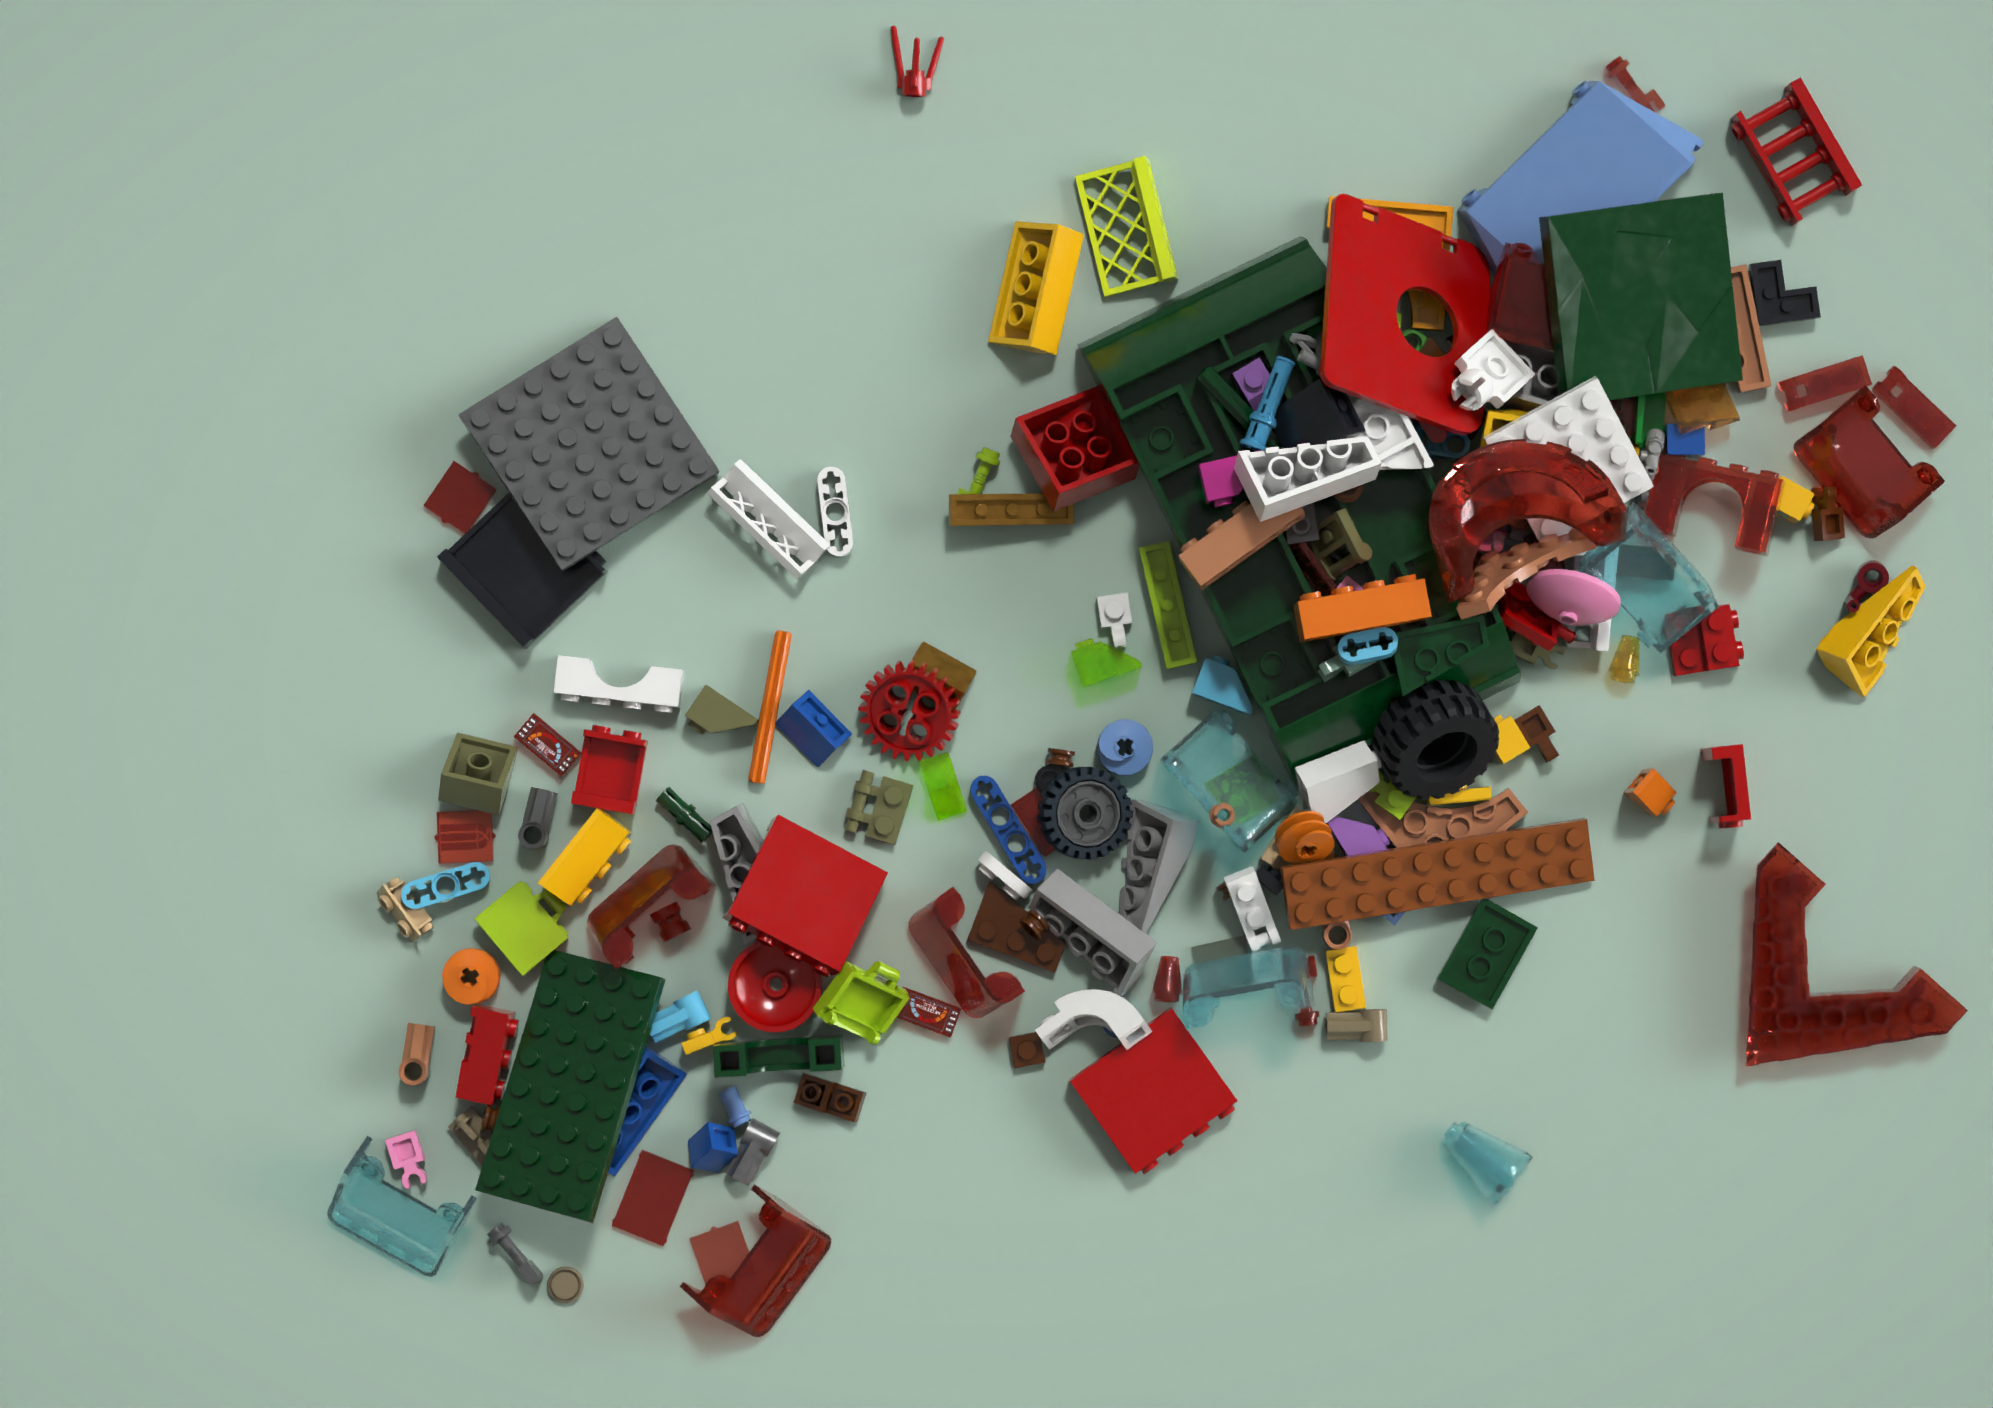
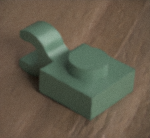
[1317,642,1376,682]

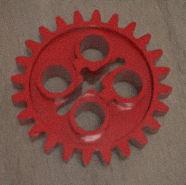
[858,660,961,762]

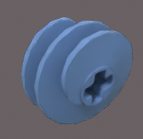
[1096,719,1153,776]

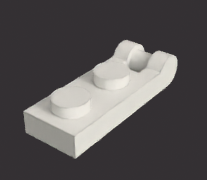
[1224,866,1281,954]

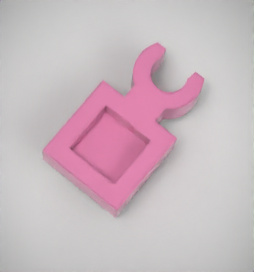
[385,1130,427,1189]

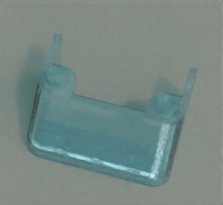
[327,1136,477,1277]

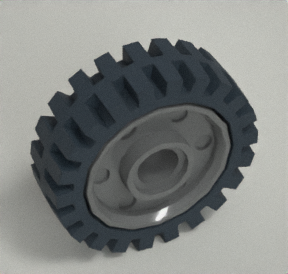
[1037,767,1133,860]

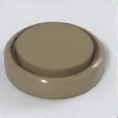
[547,1266,584,1303]

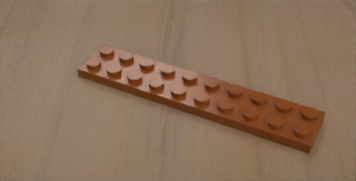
[1280,818,1595,930]

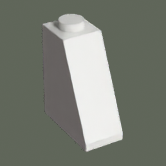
[1295,741,1382,823]

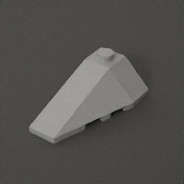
[1119,799,1200,933]

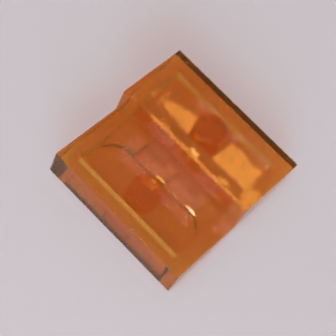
[1663,383,1740,434]

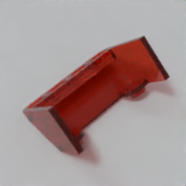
[680,1184,831,1337]

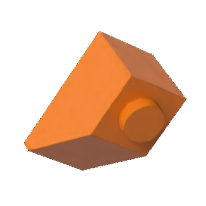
[1623,768,1677,817]

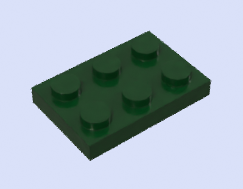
[1436,898,1538,1009]

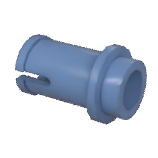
[718,1086,751,1128]

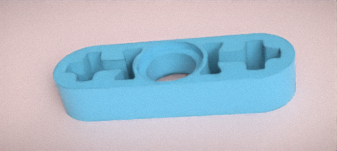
[401,862,490,909]

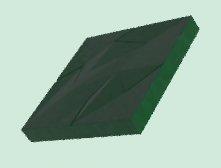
[1539,192,1743,400]

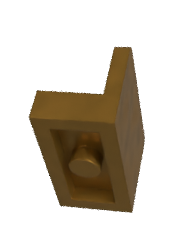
[912,642,977,710]

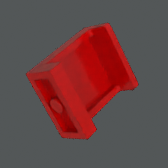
[571,725,648,814]
[1701,744,1751,829]

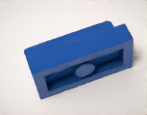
[775,690,852,767]

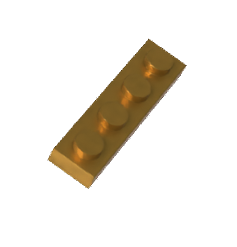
[949,493,1074,526]

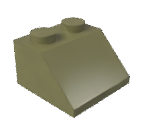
[438,732,518,815]

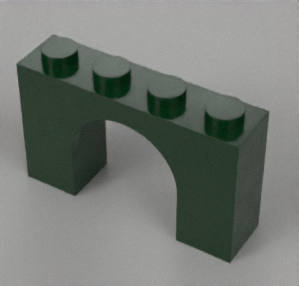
[713,1035,845,1078]

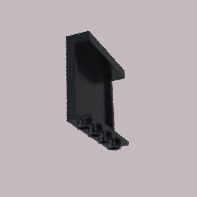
[437,493,608,649]

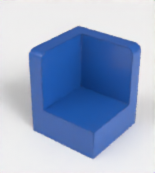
[1664,423,1705,458]
[688,1122,738,1173]

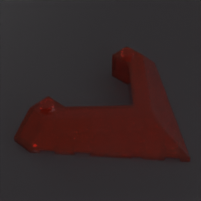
[1746,842,1968,1067]

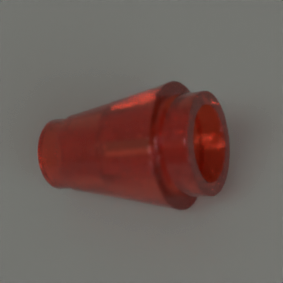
[1152,956,1183,1003]

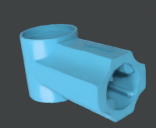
[650,990,711,1043]

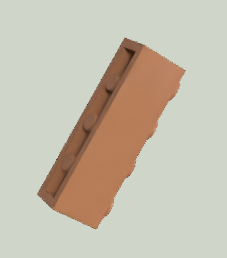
[1178,501,1305,591]

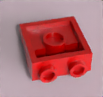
[1664,604,1744,676]

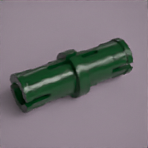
[656,787,713,844]

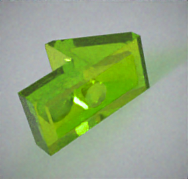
[919,752,967,821]

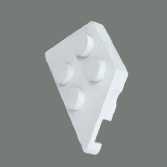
[1347,394,1434,470]

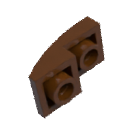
[793,1073,867,1122]

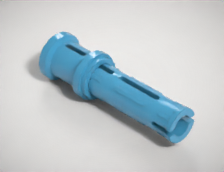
[1239,356,1295,451]

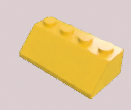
[988,221,1084,355]

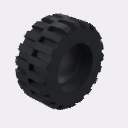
[1373,680,1499,800]

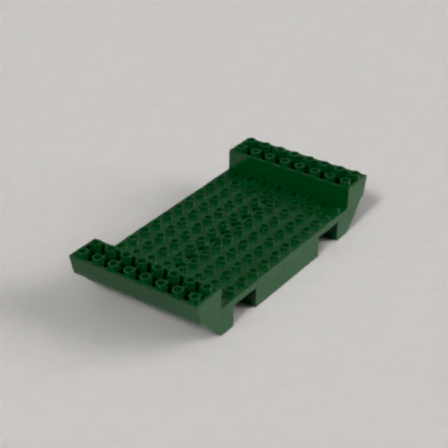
[1077,236,1521,792]

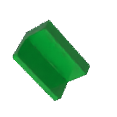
[1630,392,1666,449]

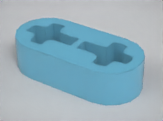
[1338,627,1398,665]

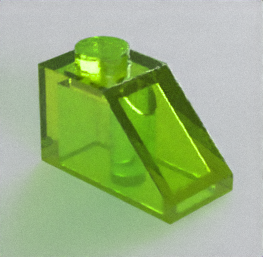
[1071,638,1142,688]

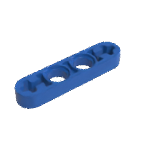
[970,776,1046,884]

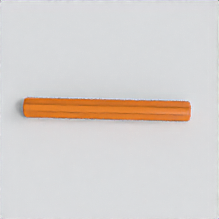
[748,630,792,784]

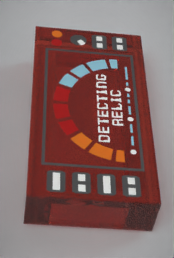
[514,713,582,777]
[896,986,962,1038]

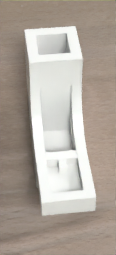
[1035,989,1152,1050]

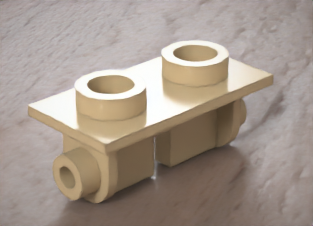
[377,877,434,943]

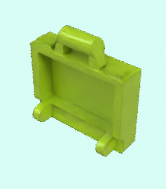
[474,881,569,977]
[813,961,910,1045]

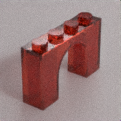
[1642,454,1785,557]

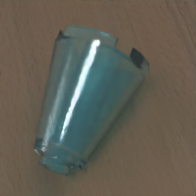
[1443,1121,1533,1205]

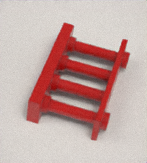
[1730,77,1862,226]

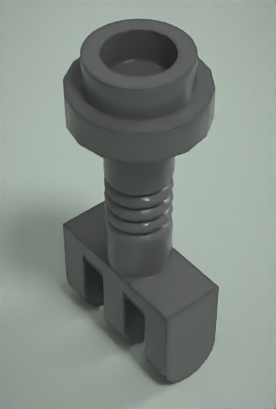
[487,1223,543,1284]

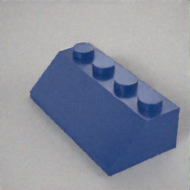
[608,1045,687,1176]

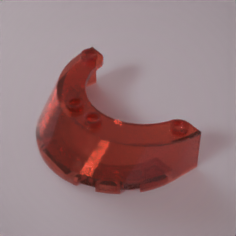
[1428,439,1628,603]

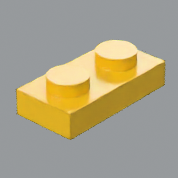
[1325,946,1366,1013]

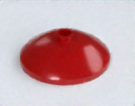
[728,942,822,1032]

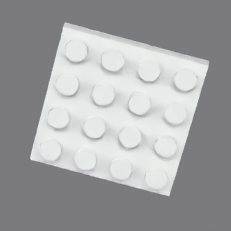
[1483,376,1654,542]

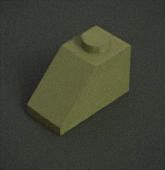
[685,685,759,735]

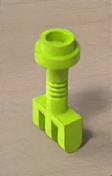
[957,447,1001,494]

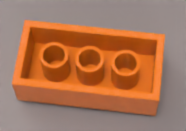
[1293,574,1432,643]

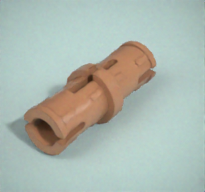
[1209,803,1235,828]

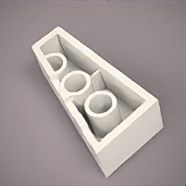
[1234,436,1382,522]

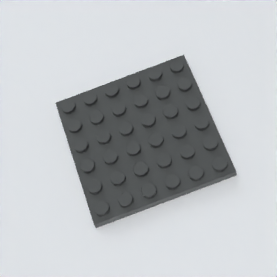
[459,317,719,572]

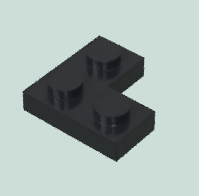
[1748,260,1821,326]

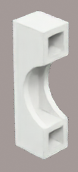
[554,655,685,713]

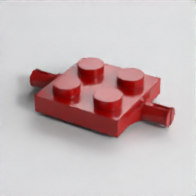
[1497,580,1576,651]

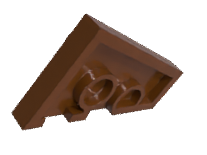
[967,881,1066,973]

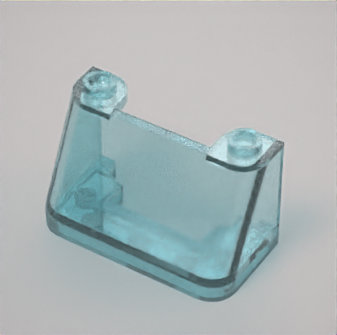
[1578,502,1720,653]
[1159,710,1299,853]
[1183,946,1315,1029]

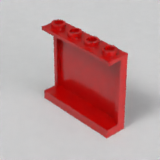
[723,814,888,977]
[1069,1007,1238,1174]

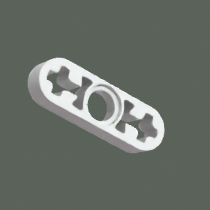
[817,467,854,557]

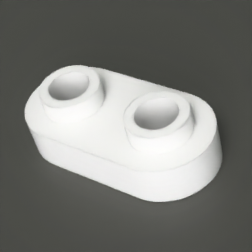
[977,850,1033,901]

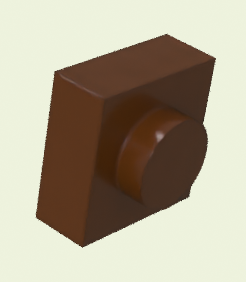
[1009,1032,1045,1068]

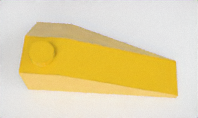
[1816,566,1926,697]

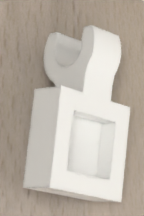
[1097,592,1132,649]

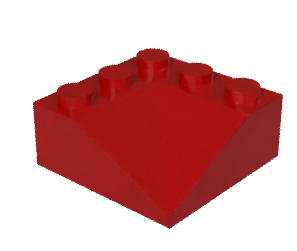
[1010,386,1140,512]

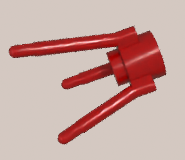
[891,26,944,97]

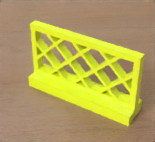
[1075,156,1178,297]

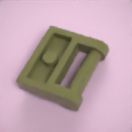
[1307,508,1372,582]

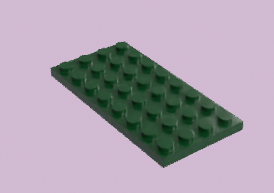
[475,950,666,1223]

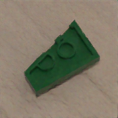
[1390,615,1490,697]

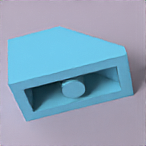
[1191,655,1253,716]

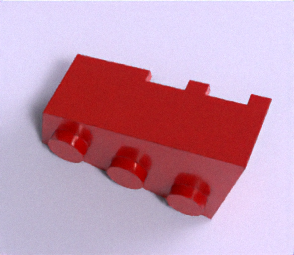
[455,1004,519,1105]

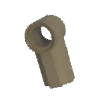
[1325,1009,1388,1042]

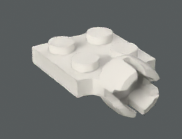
[1451,329,1535,410]

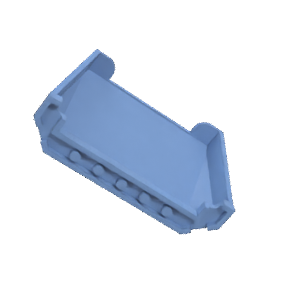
[1458,81,1703,316]

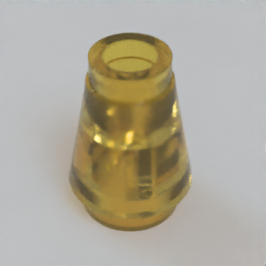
[1609,635,1640,683]

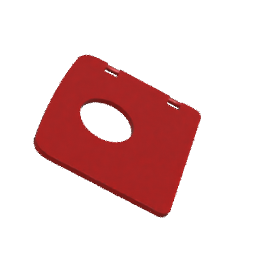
[1320,193,1491,435]

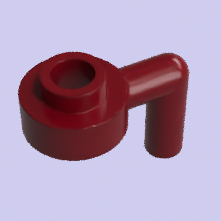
[1845,560,1889,612]

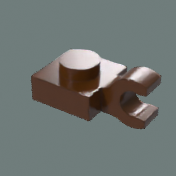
[1811,486,1845,541]
[1514,705,1559,763]

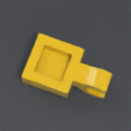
[681,1016,737,1055]

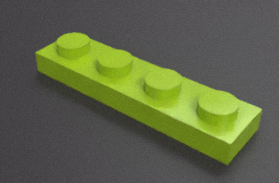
[1138,541,1197,670]

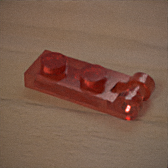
[1778,355,1872,412]
[1871,366,1957,449]

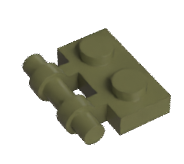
[845,770,914,845]

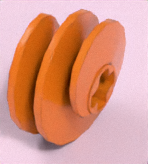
[1275,811,1335,864]
[442,948,501,1005]

